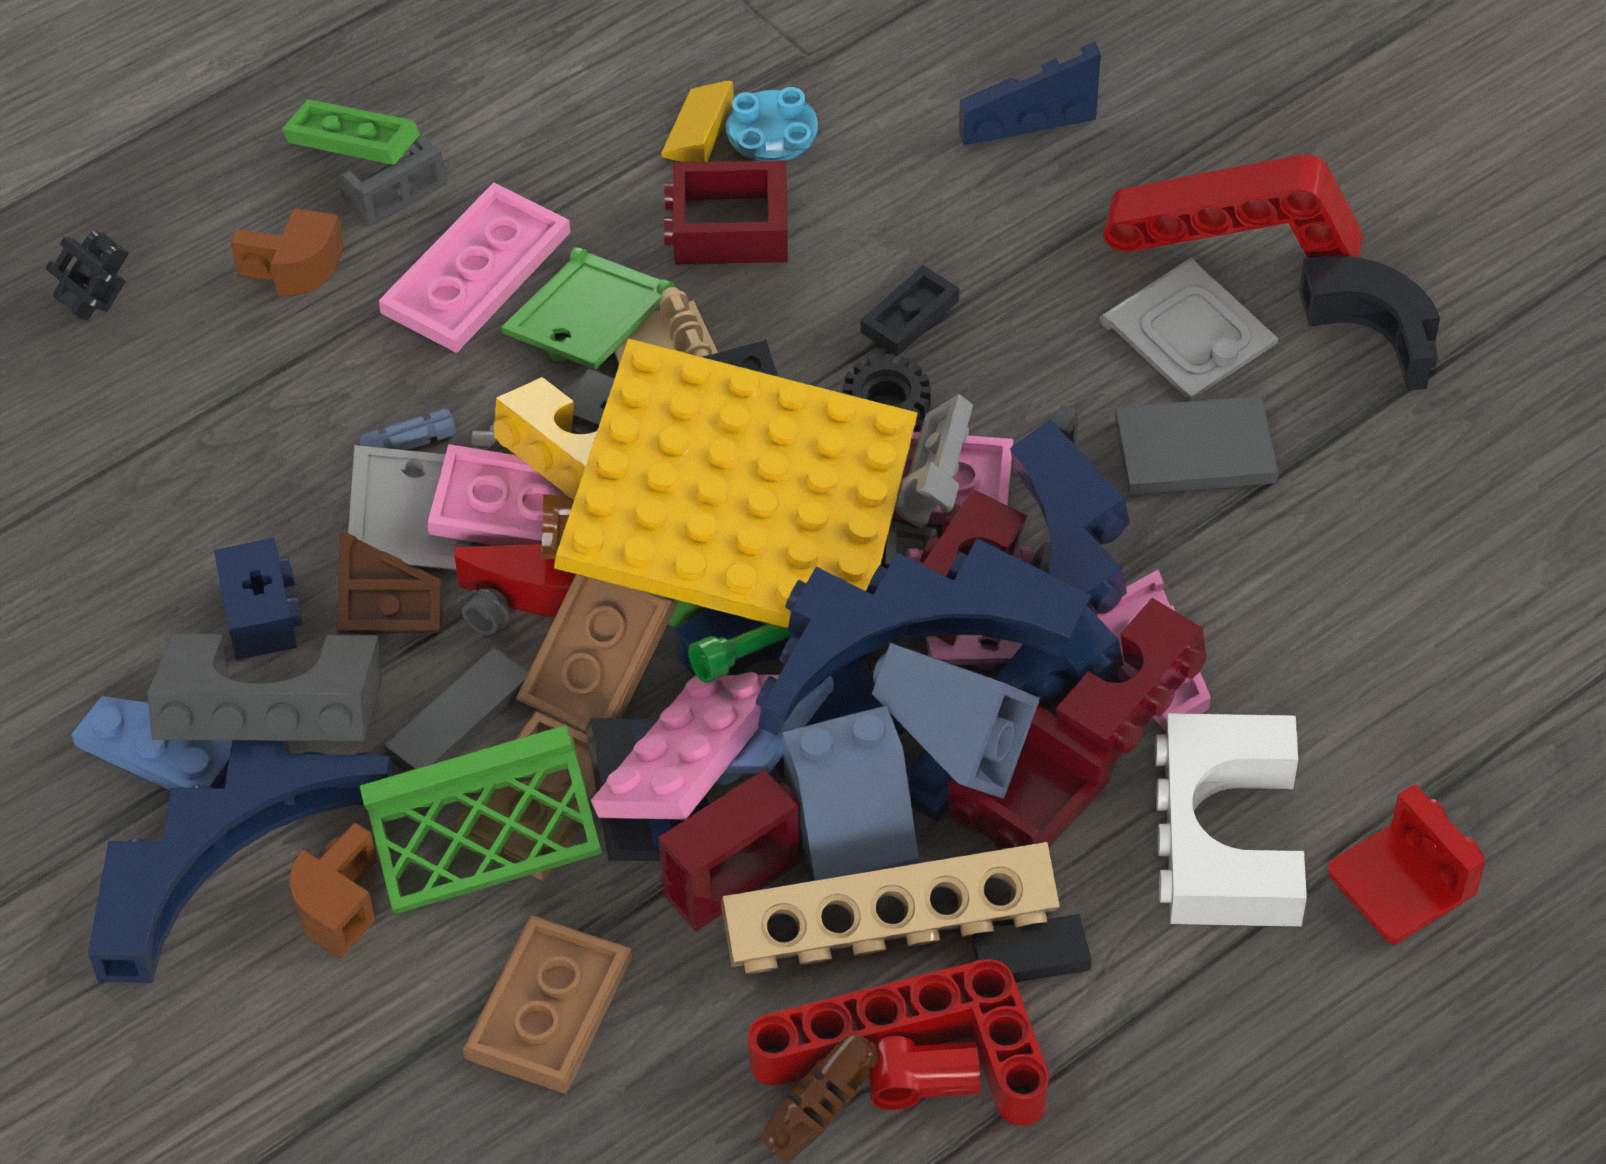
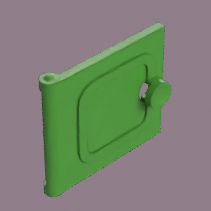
[501,247,674,370]

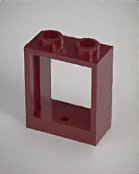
[664,161,788,265]
[658,769,801,932]

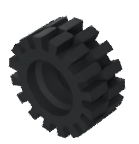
[842,354,931,432]

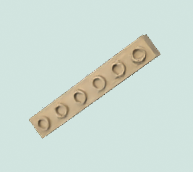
[721,842,1060,974]

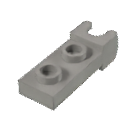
[894,394,973,528]

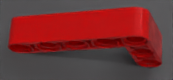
[1103,154,1363,258]
[748,959,1049,1126]

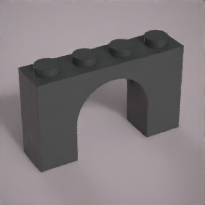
[147,634,381,741]

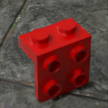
[1327,784,1486,944]

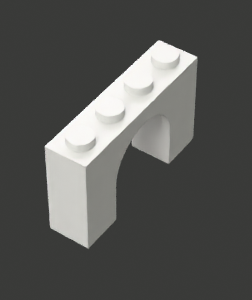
[1155,713,1307,927]

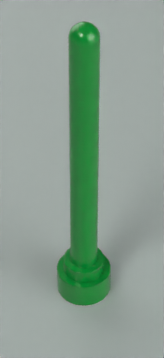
[688,623,792,683]

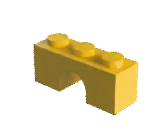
[494,377,597,500]

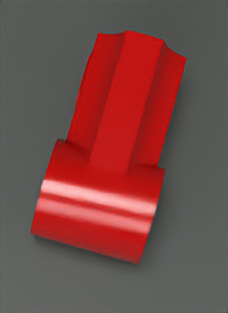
[868,1036,981,1111]

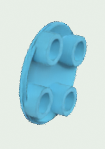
[726,87,818,161]

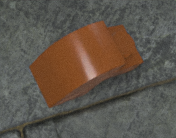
[231,208,344,296]
[289,822,377,959]

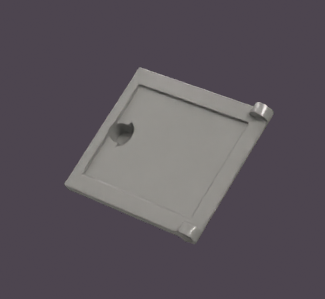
[1099,258,1278,401]
[348,445,472,571]

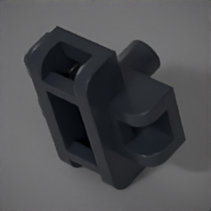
[45,231,129,321]

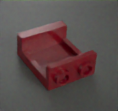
[947,705,1112,850]

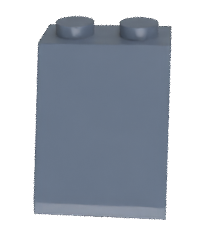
[872,643,1040,799]
[782,706,919,881]

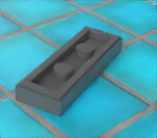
[384,647,528,771]

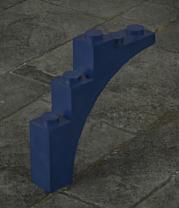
[994,420,1130,704]
[755,539,1091,736]
[88,740,393,983]

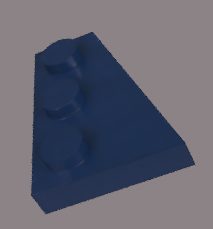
[959,41,1101,145]

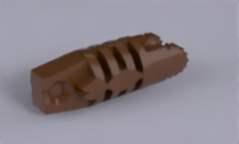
[760,1033,880,1163]

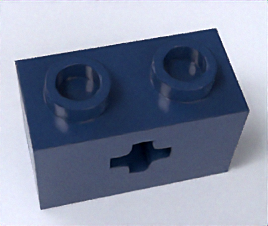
[214,538,303,660]

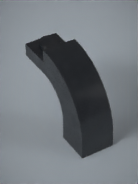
[1299,256,1440,391]

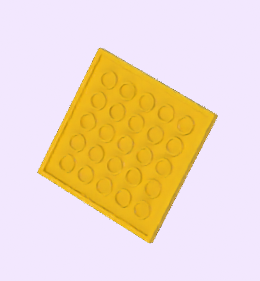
[554,338,918,628]

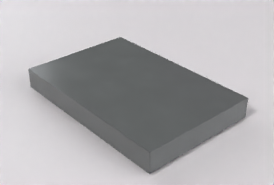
[1115,396,1279,495]

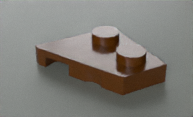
[337,533,443,633]

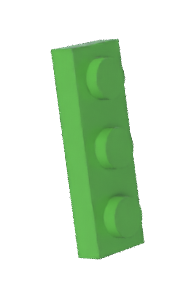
[282,99,420,165]

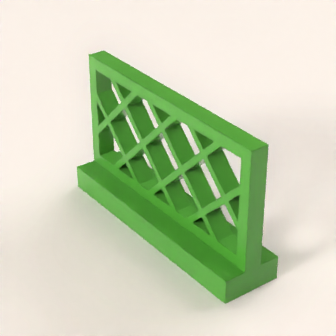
[360,725,603,915]

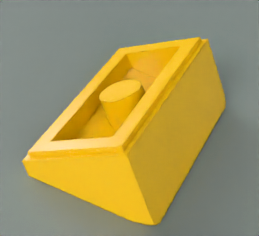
[661,81,734,163]

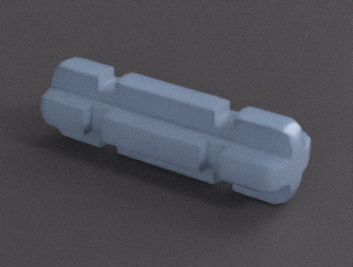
[359,408,456,450]

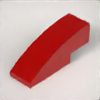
[454,544,576,617]

